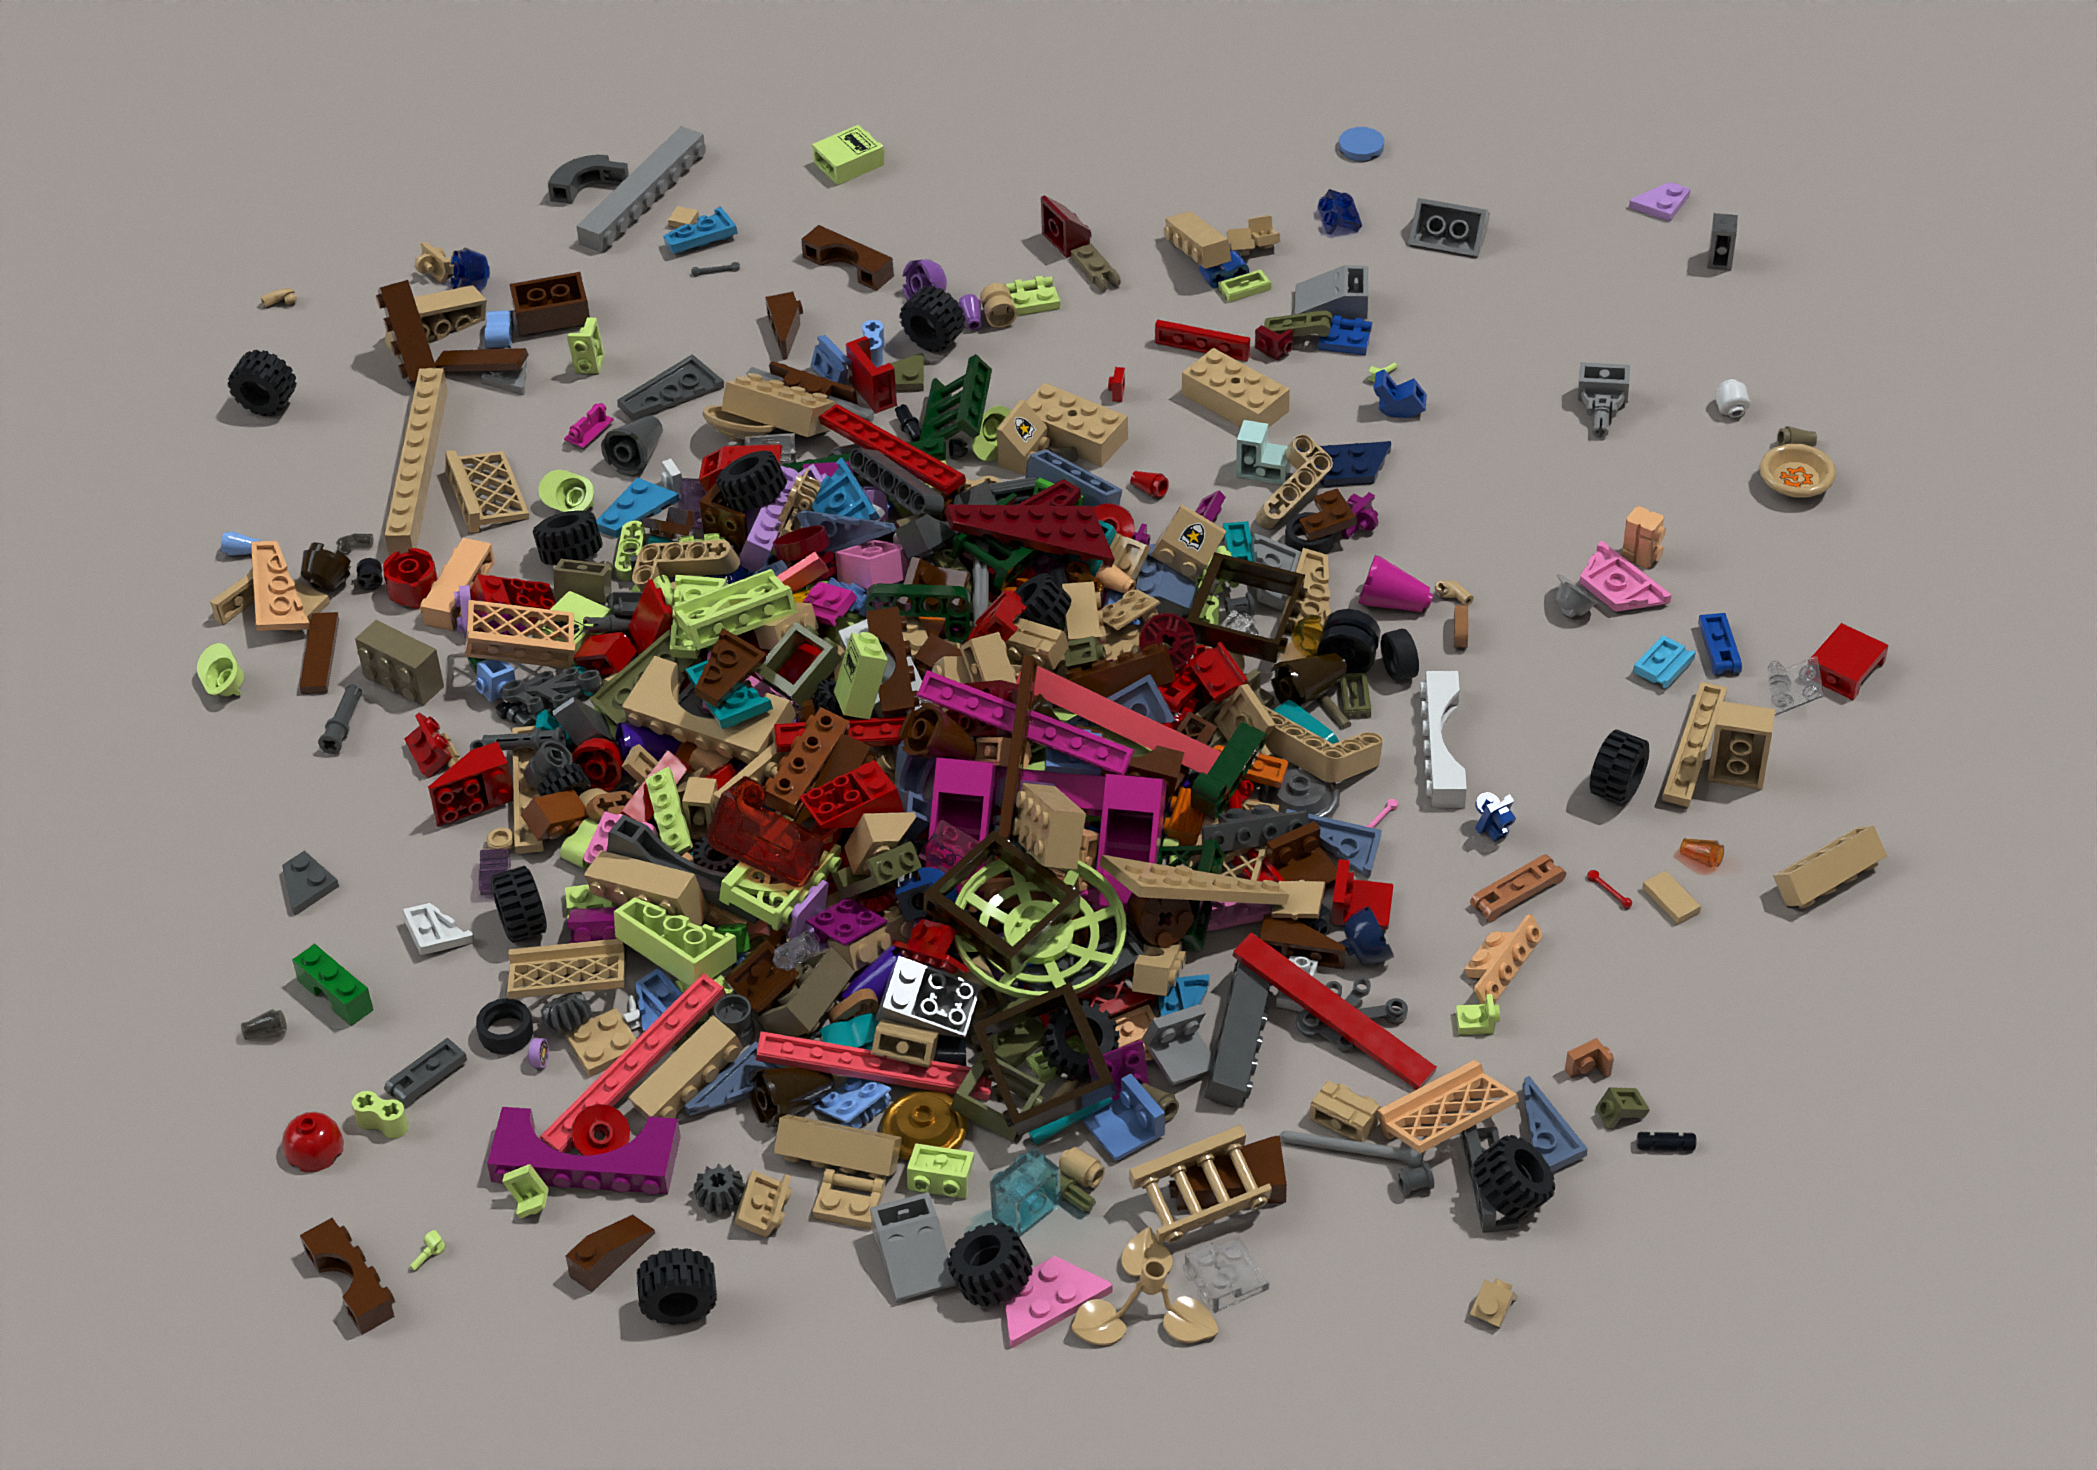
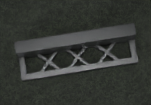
[1461,1125,1519,1233]

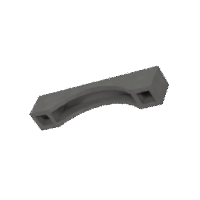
[895,481,997,559]
[607,814,771,924]

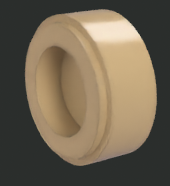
[486,828,515,855]

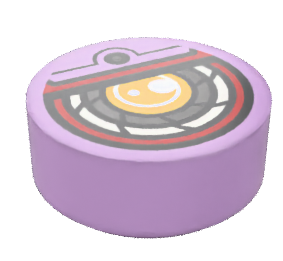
[528,1038,549,1068]

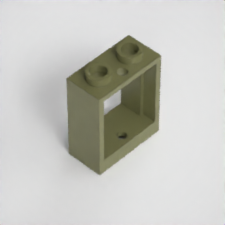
[755,622,843,709]
[950,1051,1045,1142]

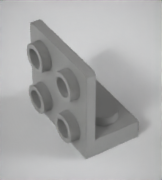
[1142,1004,1214,1085]

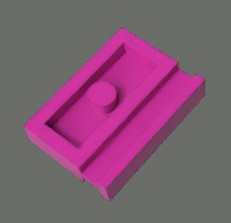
[803,582,858,626]

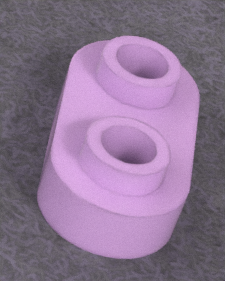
[454,585,471,638]

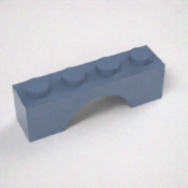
[894,740,936,840]

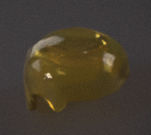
[1291,614,1323,657]

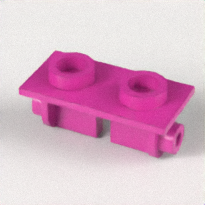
[564,403,614,448]

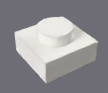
[661,459,684,493]

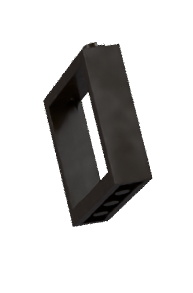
[1186,552,1308,663]
[923,830,1081,975]
[971,982,1119,1136]

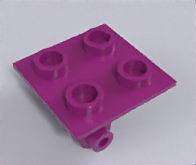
[806,898,887,946]
[1086,1040,1150,1101]

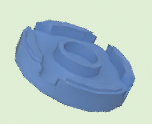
[1339,127,1384,161]

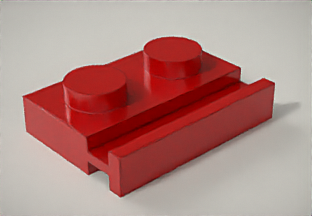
[1188,642,1249,704]

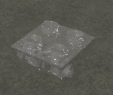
[1767,656,1824,716]

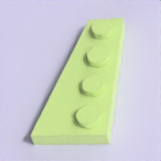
[670,575,727,659]

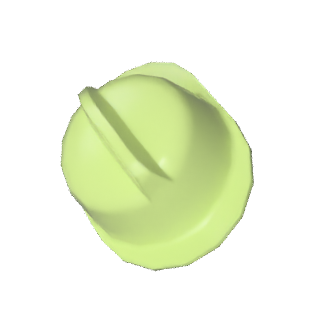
[971,406,1011,461]
[538,470,595,512]
[197,643,245,697]

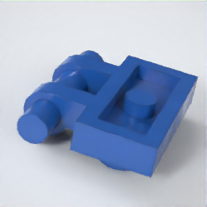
[1318,315,1373,355]

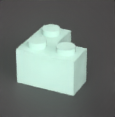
[1236,420,1292,485]

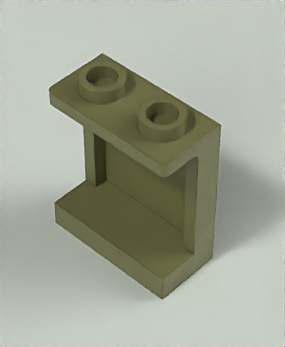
[831,842,922,900]

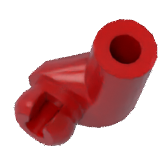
[1228,780,1254,809]

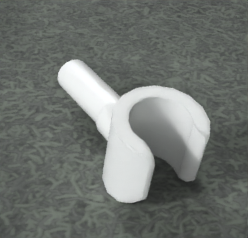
[623,995,642,1030]

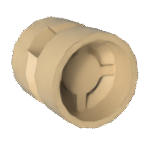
[980,283,1017,328]

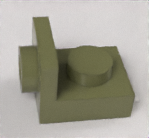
[1064,636,1106,671]
[1596,1087,1650,1129]

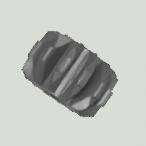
[540,992,592,1034]
[693,1162,745,1216]

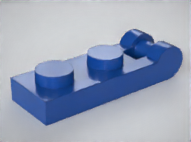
[1698,613,1742,675]

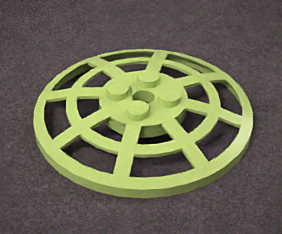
[954,852,1126,999]

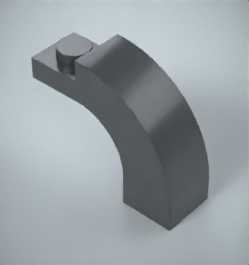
[548,155,629,204]

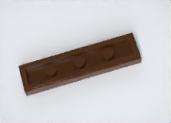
[435,348,529,372]
[300,612,339,693]

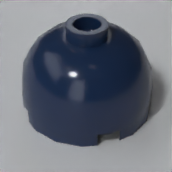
[1341,905,1394,965]

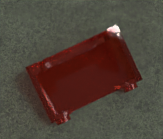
[707,776,844,887]

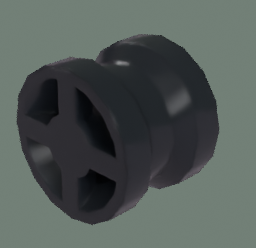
[356,558,383,591]

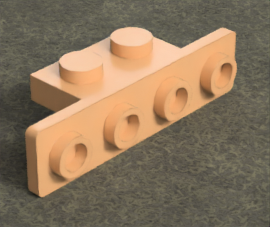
[1464,915,1543,1004]

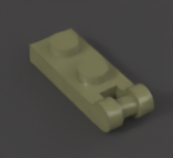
[1264,311,1333,337]

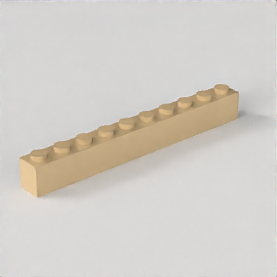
[385,368,448,556]

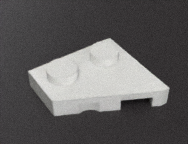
[403,903,473,955]

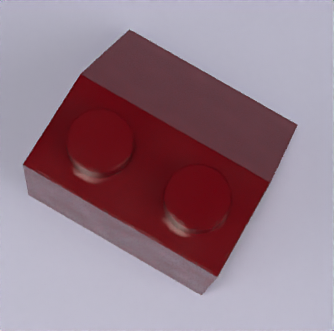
[1041,195,1092,258]

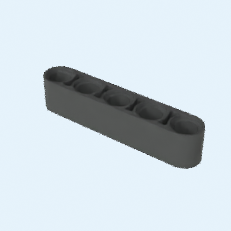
[849,448,944,516]

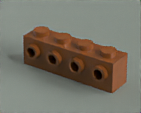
[763,707,850,819]

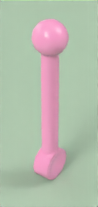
[1366,799,1398,828]

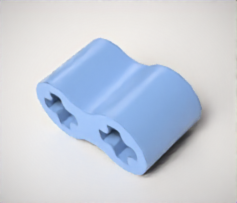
[485,310,514,348]
[862,320,885,367]

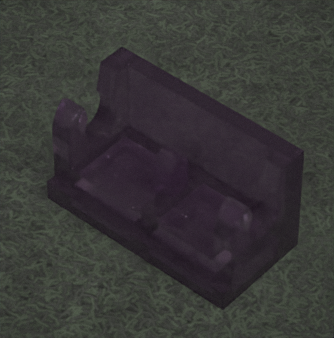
[679,478,707,529]

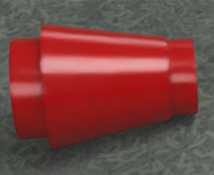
[1130,471,1169,498]

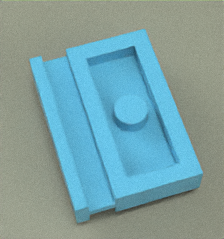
[1633,635,1696,689]

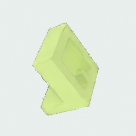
[1456,994,1500,1035]

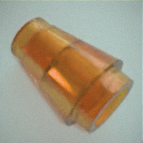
[1680,838,1725,868]

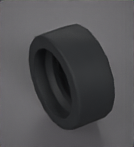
[1285,512,1334,554]
[1380,628,1419,682]
[476,998,533,1054]

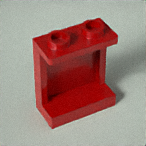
[846,336,897,414]
[1806,623,1889,700]

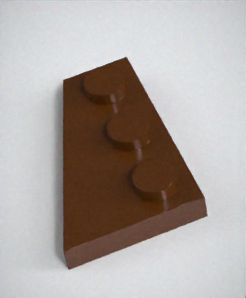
[695,628,767,708]

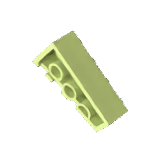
[614,897,737,986]

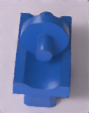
[1475,792,1516,842]

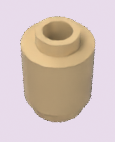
[1059,1147,1105,1188]

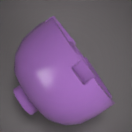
[902,259,947,300]

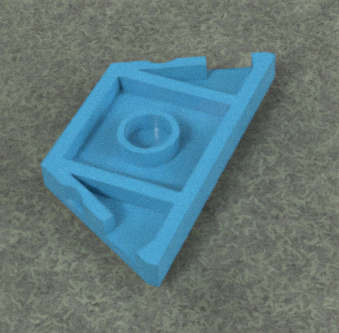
[812,457,881,521]

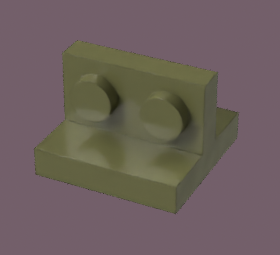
[968,998,1046,1068]

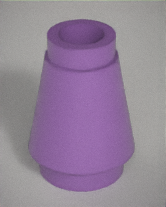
[958,294,981,331]

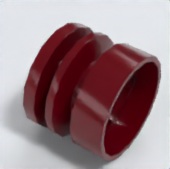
[773,525,837,585]
[1139,612,1196,669]

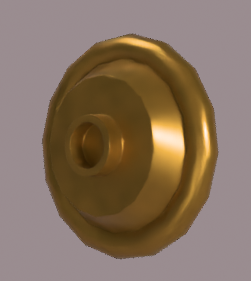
[880,1090,968,1161]

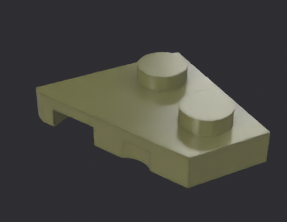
[891,353,924,392]

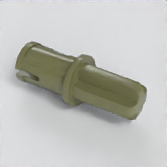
[1040,1167,1096,1213]

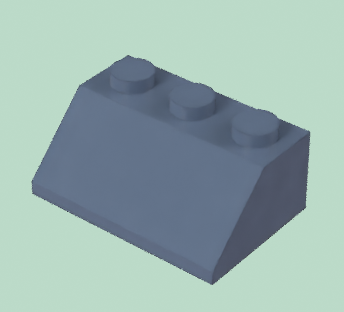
[1136,544,1199,616]

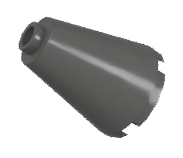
[601,415,663,475]

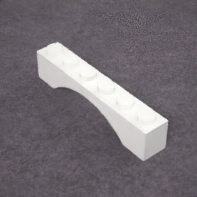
[1420,671,1467,808]

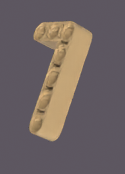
[1263,705,1383,782]

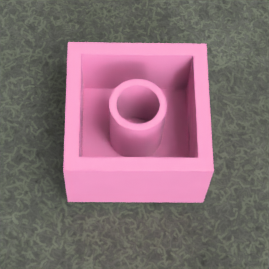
[835,540,910,591]

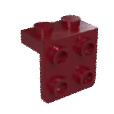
[958,680,1019,738]

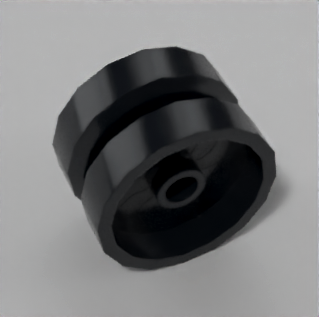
[1317,609,1381,673]

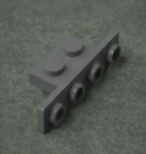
[1201,804,1309,852]

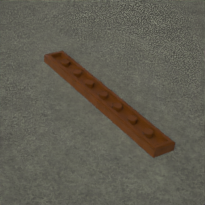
[992,655,1038,878]

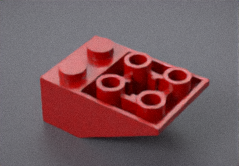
[698,444,782,492]
[470,574,556,633]
[628,579,673,656]
[428,741,514,827]
[799,760,905,829]

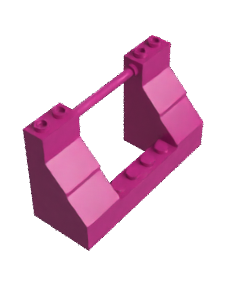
[926,758,1167,918]

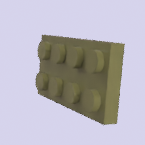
[589,630,703,726]

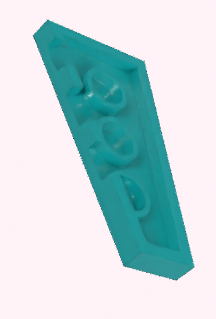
[686,660,773,729]

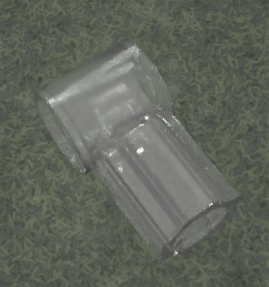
[773,931,820,971]

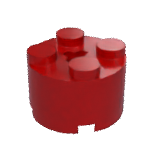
[383,548,438,609]

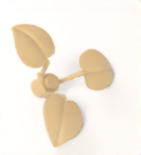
[1071,1227,1218,1346]

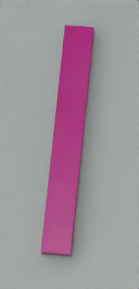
[916,670,1135,776]

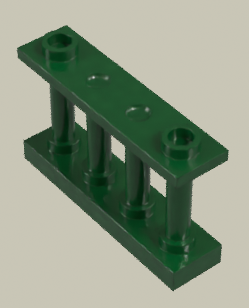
[919,354,992,441]
[950,493,1046,590]

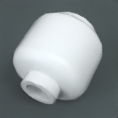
[1715,379,1750,418]

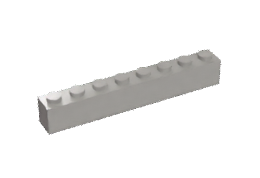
[576,126,706,253]

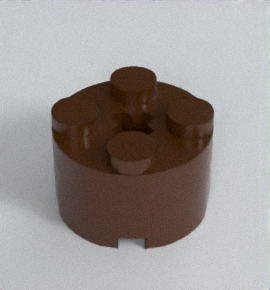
[1126,893,1194,948]

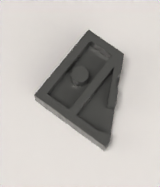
[282,850,339,916]

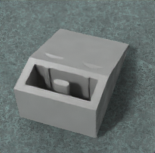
[1295,265,1368,319]
[875,956,981,1038]
[870,1192,956,1302]

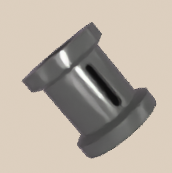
[1224,593,1255,621]
[1397,1162,1434,1196]

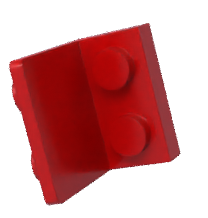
[1332,859,1394,930]

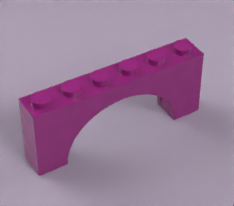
[487,1107,681,1195]

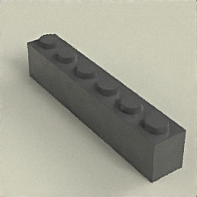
[1204,960,1273,1108]

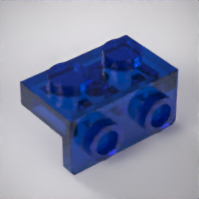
[1317,189,1362,235]

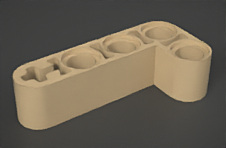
[1256,434,1333,529]
[632,540,740,592]

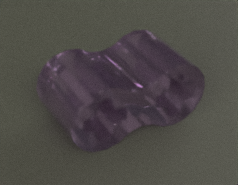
[479,848,511,895]

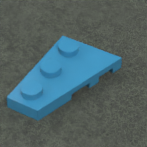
[663,206,738,254]
[596,477,680,538]

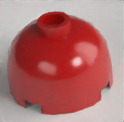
[572,738,624,792]
[282,1112,344,1172]

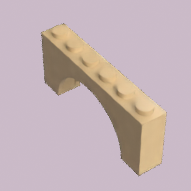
[622,656,797,764]

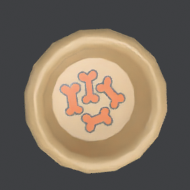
[1759,444,1836,497]

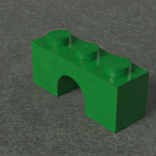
[292,944,374,1026]

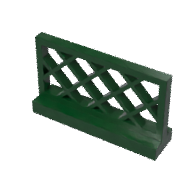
[1135,839,1225,951]

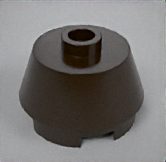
[300,542,351,591]

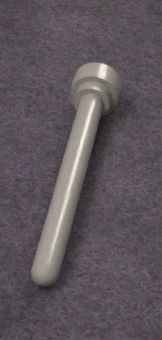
[1280,1131,1424,1168]

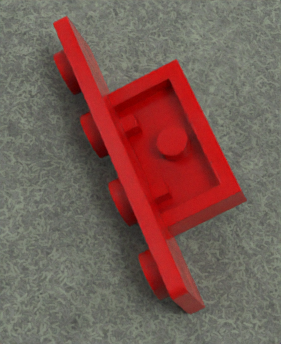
[892,919,969,975]

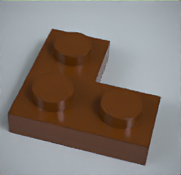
[1299,488,1357,541]

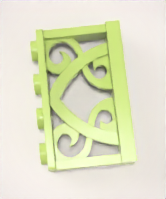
[673,569,798,650]
[719,814,842,931]

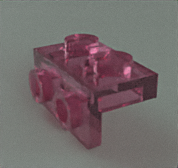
[918,820,983,881]

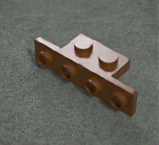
[769,361,858,405]

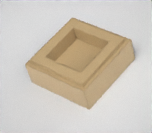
[668,206,699,228]

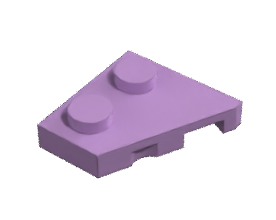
[1629,182,1691,222]

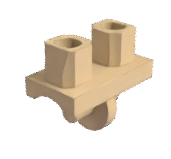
[415,242,458,283]

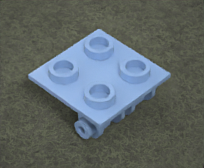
[813,1077,892,1128]

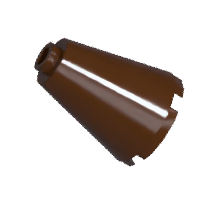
[900,702,977,761]

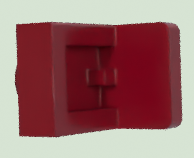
[1255,325,1294,360]

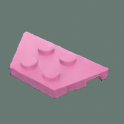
[1579,541,1671,612]
[1004,1256,1113,1348]

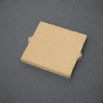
[1271,880,1325,920]

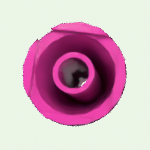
[1358,555,1433,612]

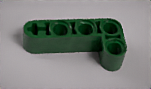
[865,583,971,643]
[1190,722,1268,820]

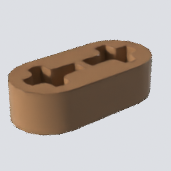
[1454,605,1468,648]
[586,791,633,822]
[828,988,879,1024]

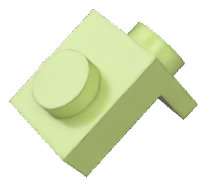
[502,1164,549,1218]

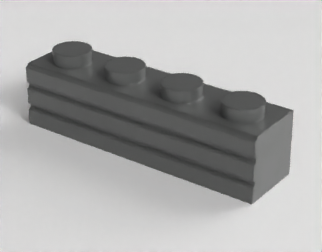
[988,477,1038,502]

